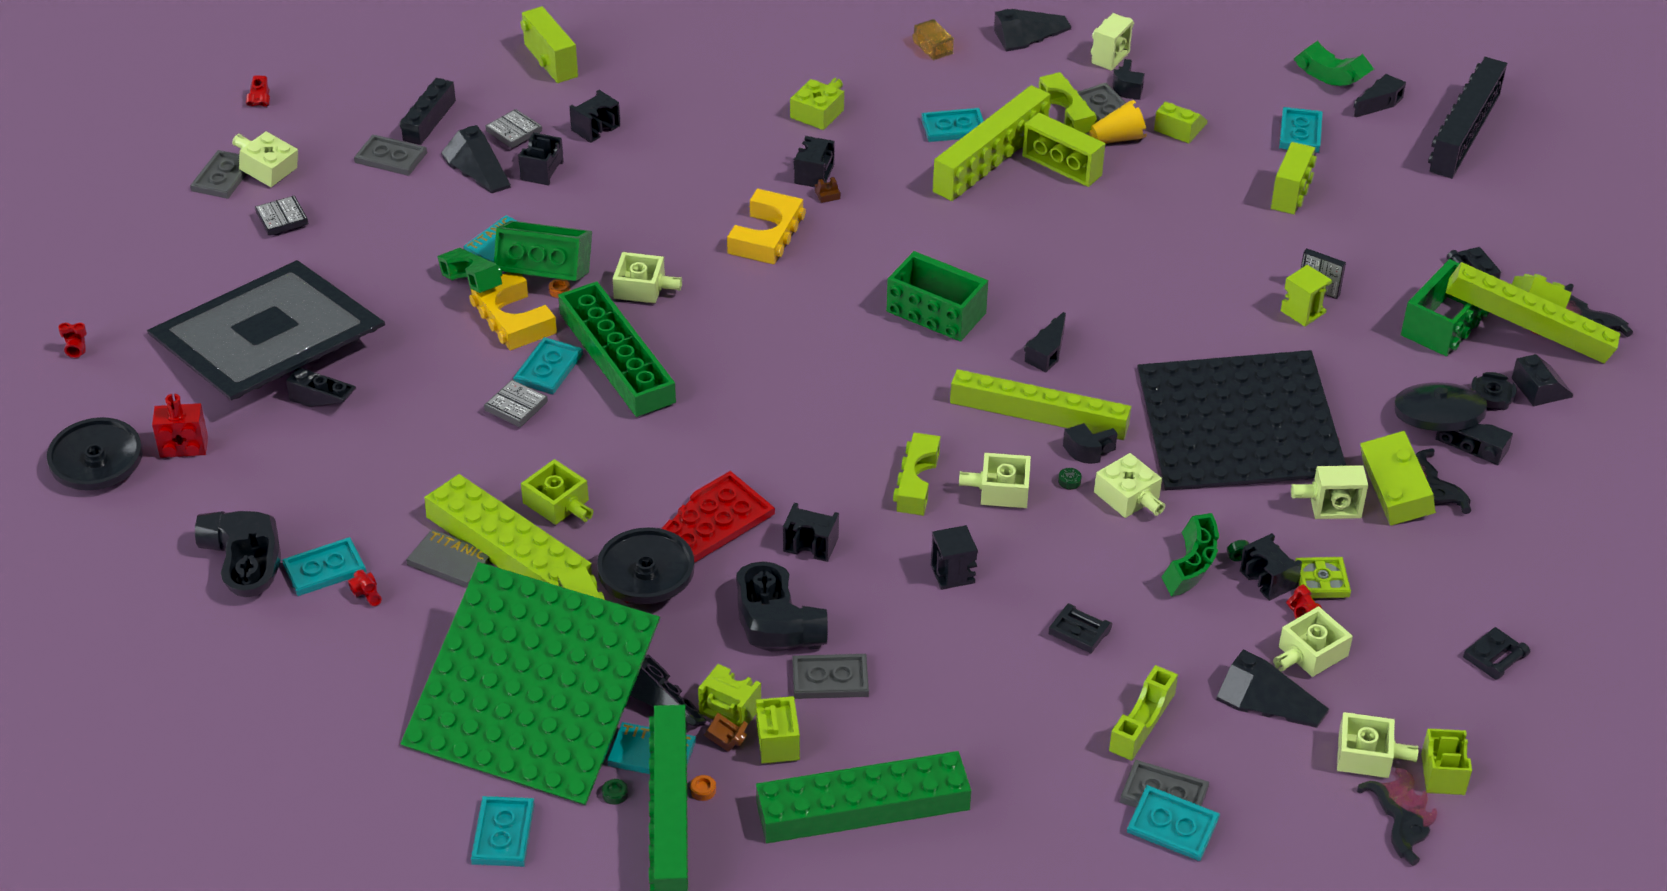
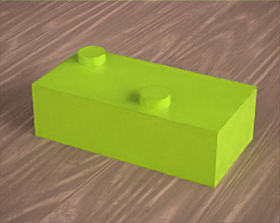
[520,6,578,83]
[1023,113,1105,187]
[1360,431,1436,526]

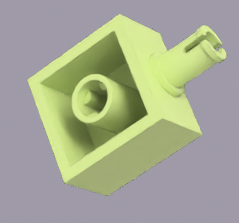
[1091,13,1134,70]
[232,131,298,187]
[613,252,682,303]
[959,453,1031,508]
[1094,453,1165,518]
[1291,466,1368,519]
[1273,606,1353,677]
[1337,712,1419,778]

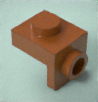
[704,713,748,752]

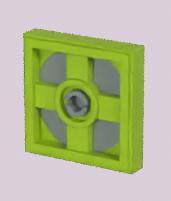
[1295,557,1351,598]

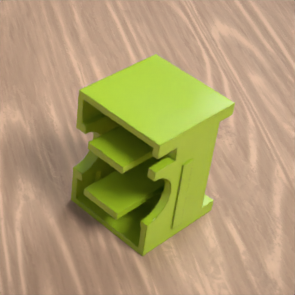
[1281,265,1332,326]
[698,664,761,727]
[756,696,800,763]
[1421,728,1472,795]

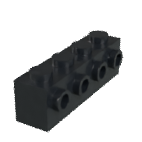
[400,78,456,145]

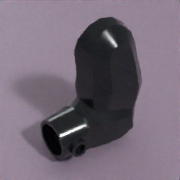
[195,511,281,597]
[736,561,828,652]

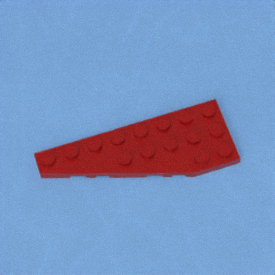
[625,471,775,603]

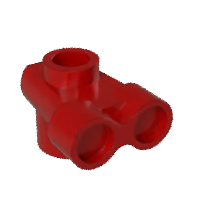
[246,76,270,107]
[58,322,87,358]
[348,570,382,606]
[1286,584,1322,619]

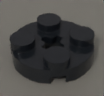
[1470,372,1517,410]

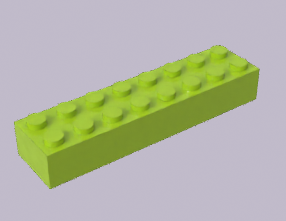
[933,85,1051,201]
[424,474,592,586]

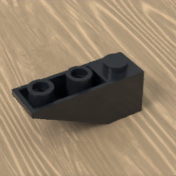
[1354,74,1406,118]
[1024,312,1066,372]
[286,368,356,407]
[1435,424,1513,465]

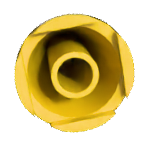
[1089,100,1147,143]

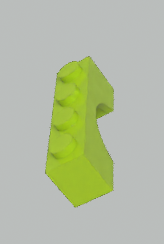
[1039,72,1097,133]
[893,432,941,516]
[1109,665,1178,761]

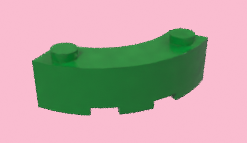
[1293,41,1374,86]
[1162,513,1219,597]

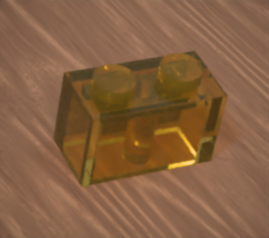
[913,19,953,60]

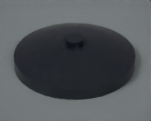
[1395,382,1487,431]
[47,417,143,491]
[597,527,694,604]

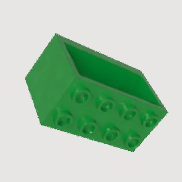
[494,220,592,281]
[886,251,988,342]
[1401,259,1490,357]

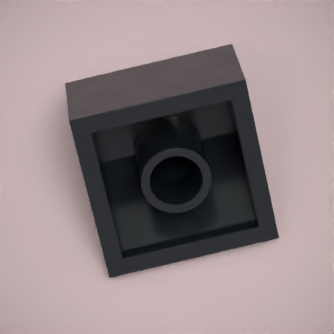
[1512,354,1573,406]

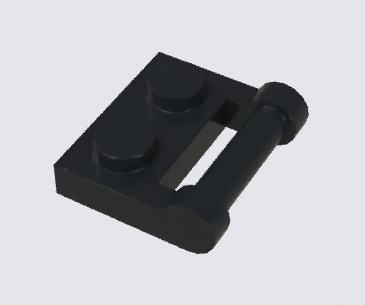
[1446,247,1501,279]
[1048,603,1112,654]
[1463,627,1530,679]

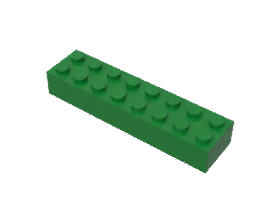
[558,281,676,417]
[649,705,688,891]
[756,751,971,844]

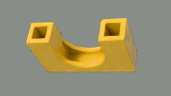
[727,189,806,264]
[469,272,557,351]

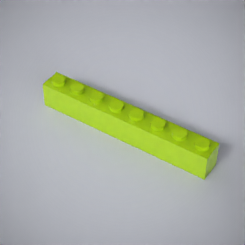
[1446,262,1620,364]
[950,369,1131,440]

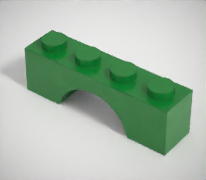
[437,247,502,293]

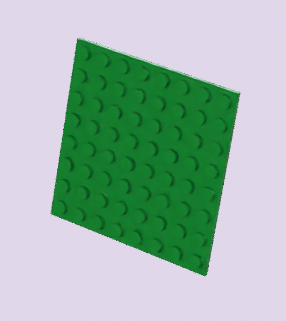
[400,562,660,805]

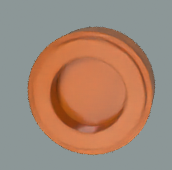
[549,279,570,298]
[690,775,716,801]

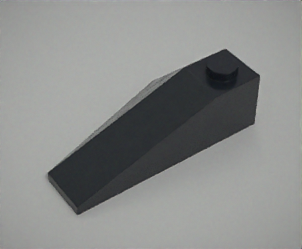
[994,9,1071,52]
[442,125,511,193]
[1216,649,1329,728]
[630,654,707,726]

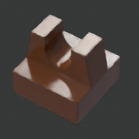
[815,177,841,203]

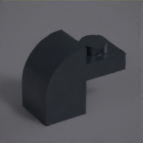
[1112,59,1145,100]
[1063,423,1117,464]

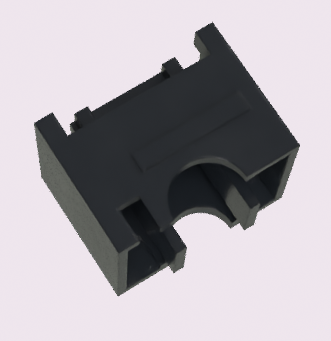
[569,90,620,143]
[518,132,564,186]
[794,136,835,187]
[783,503,839,562]
[931,525,978,590]
[1240,533,1302,601]

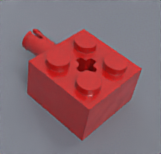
[152,393,208,458]

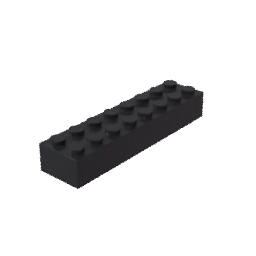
[1428,57,1507,179]

